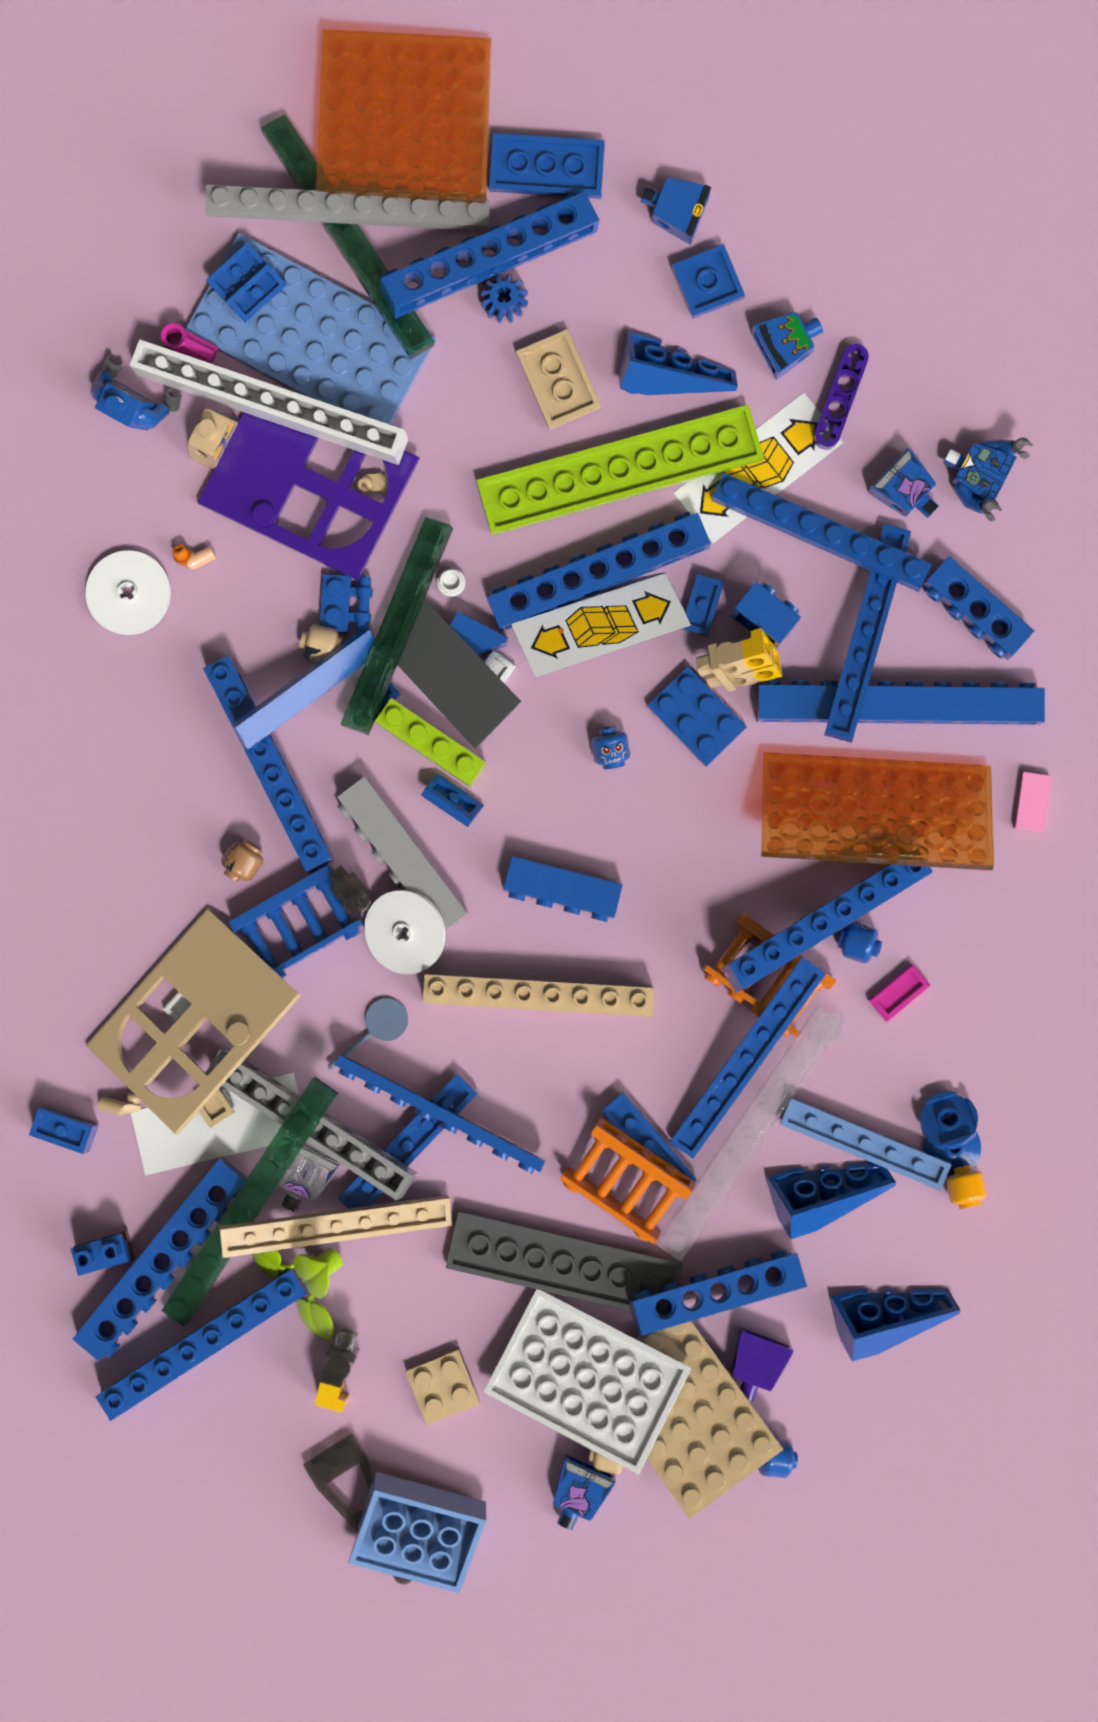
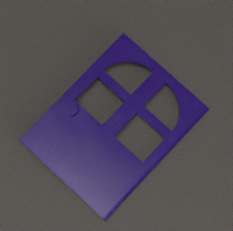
[197,412,420,581]

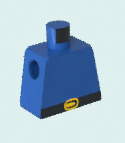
[640,178,711,245]

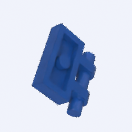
[320,574,373,634]

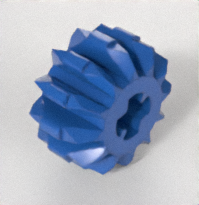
[481,274,528,323]

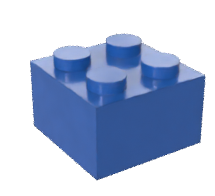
[731,581,801,649]

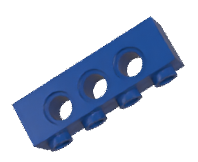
[923,556,1035,660]

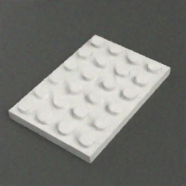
[484,1289,691,1475]

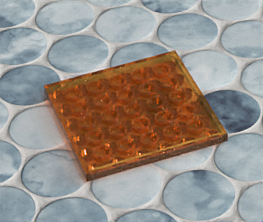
[316,29,491,203]

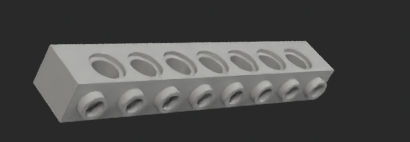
[206,1049,418,1200]

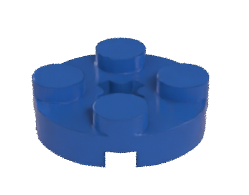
[920,1092,978,1150]

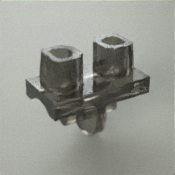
[328,865,371,913]

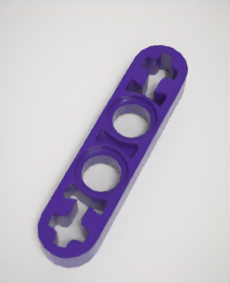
[814,344,869,450]

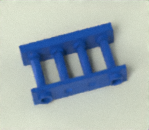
[229,865,364,978]

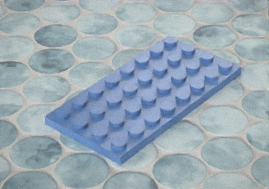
[185,233,437,425]

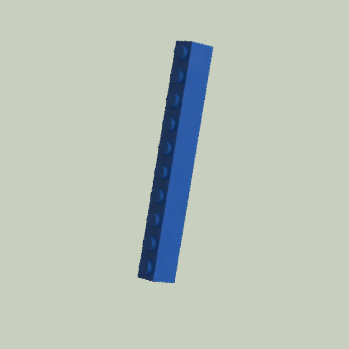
[757,680,1045,725]

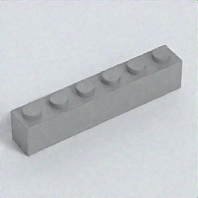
[337,777,468,932]

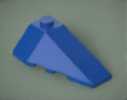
[618,330,738,395]
[767,1163,896,1239]
[831,1289,961,1361]

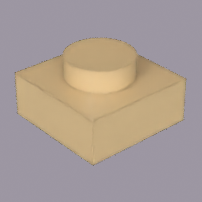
[199,1088,235,1128]

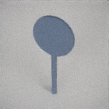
[328,998,408,1069]

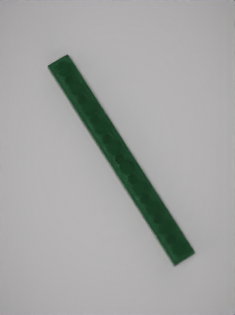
[261,114,435,360]
[161,1077,339,1327]

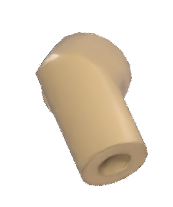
[357,473,388,496]
[98,1093,142,1115]

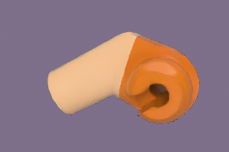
[172,544,216,569]

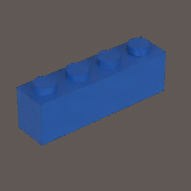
[503,856,623,922]

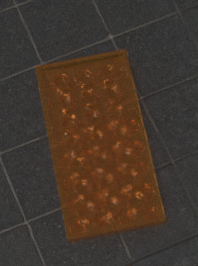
[761,752,994,871]

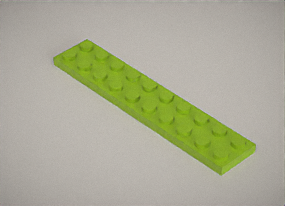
[477,404,764,536]

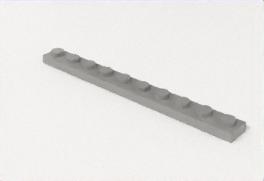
[206,185,489,231]

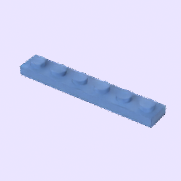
[780,1097,952,1191]

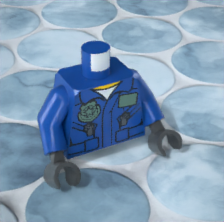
[90,355,182,431]
[943,437,1033,521]

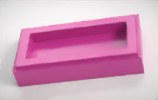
[868,964,931,1022]

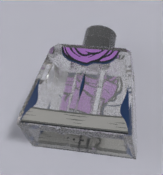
[277,1139,341,1212]

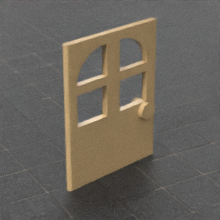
[86,908,301,1135]

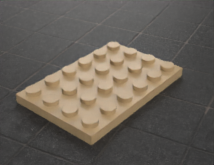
[635,1321,784,1519]

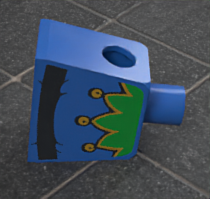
[751,312,823,380]

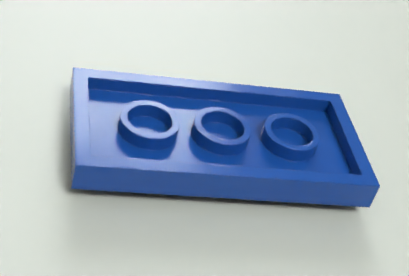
[489,133,605,199]

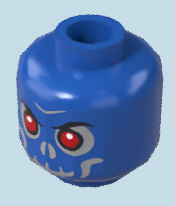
[591,726,631,769]
[838,922,883,964]

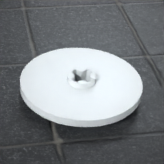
[85,550,171,635]
[365,889,445,974]

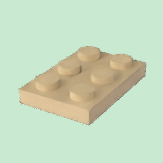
[516,329,601,430]

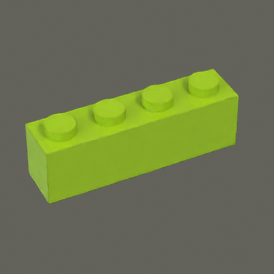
[375,698,486,788]

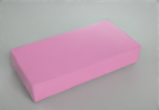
[1014,772,1052,833]

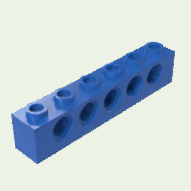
[628,1249,807,1335]

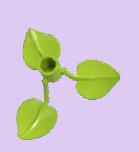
[252,1248,343,1340]

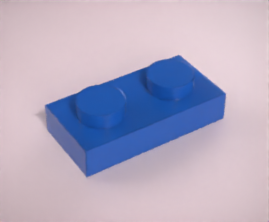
[681,574,724,637]
[421,773,484,827]

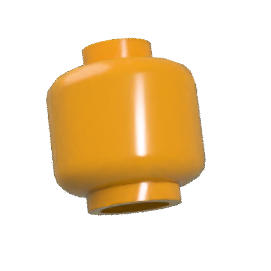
[946,1165,987,1209]

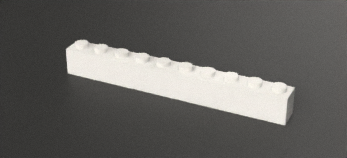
[129,339,408,465]

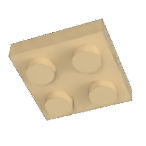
[405,1348,480,1425]

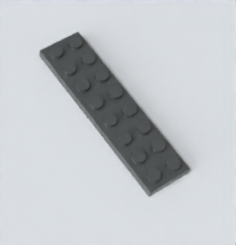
[446,1211,682,1316]

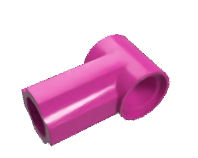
[161,323,218,364]

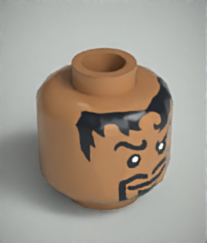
[221,839,263,883]

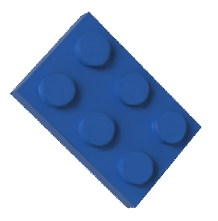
[647,666,747,767]

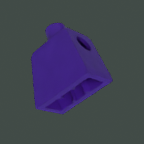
[731,1327,794,1402]

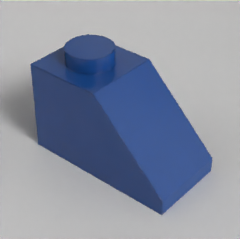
[450,611,508,655]

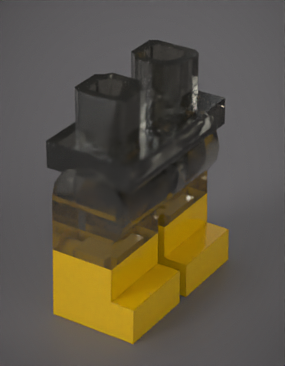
[314,1328,360,1413]

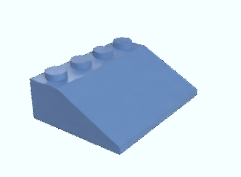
[349,1472,486,1593]

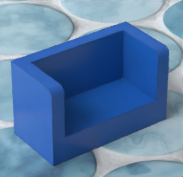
[29,1106,99,1154]

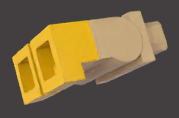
[696,628,783,692]

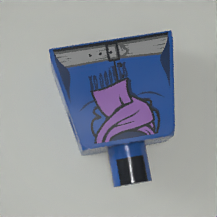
[868,448,939,519]
[553,1454,616,1530]

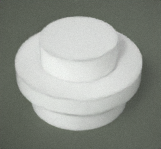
[437,568,466,597]

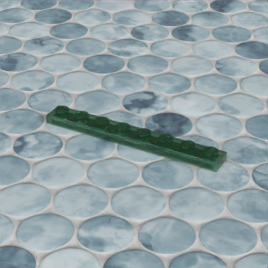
[340,517,453,736]

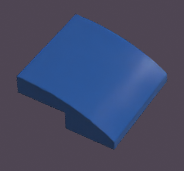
[205,242,287,323]

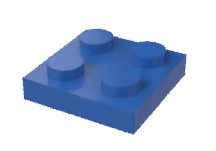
[671,244,745,319]

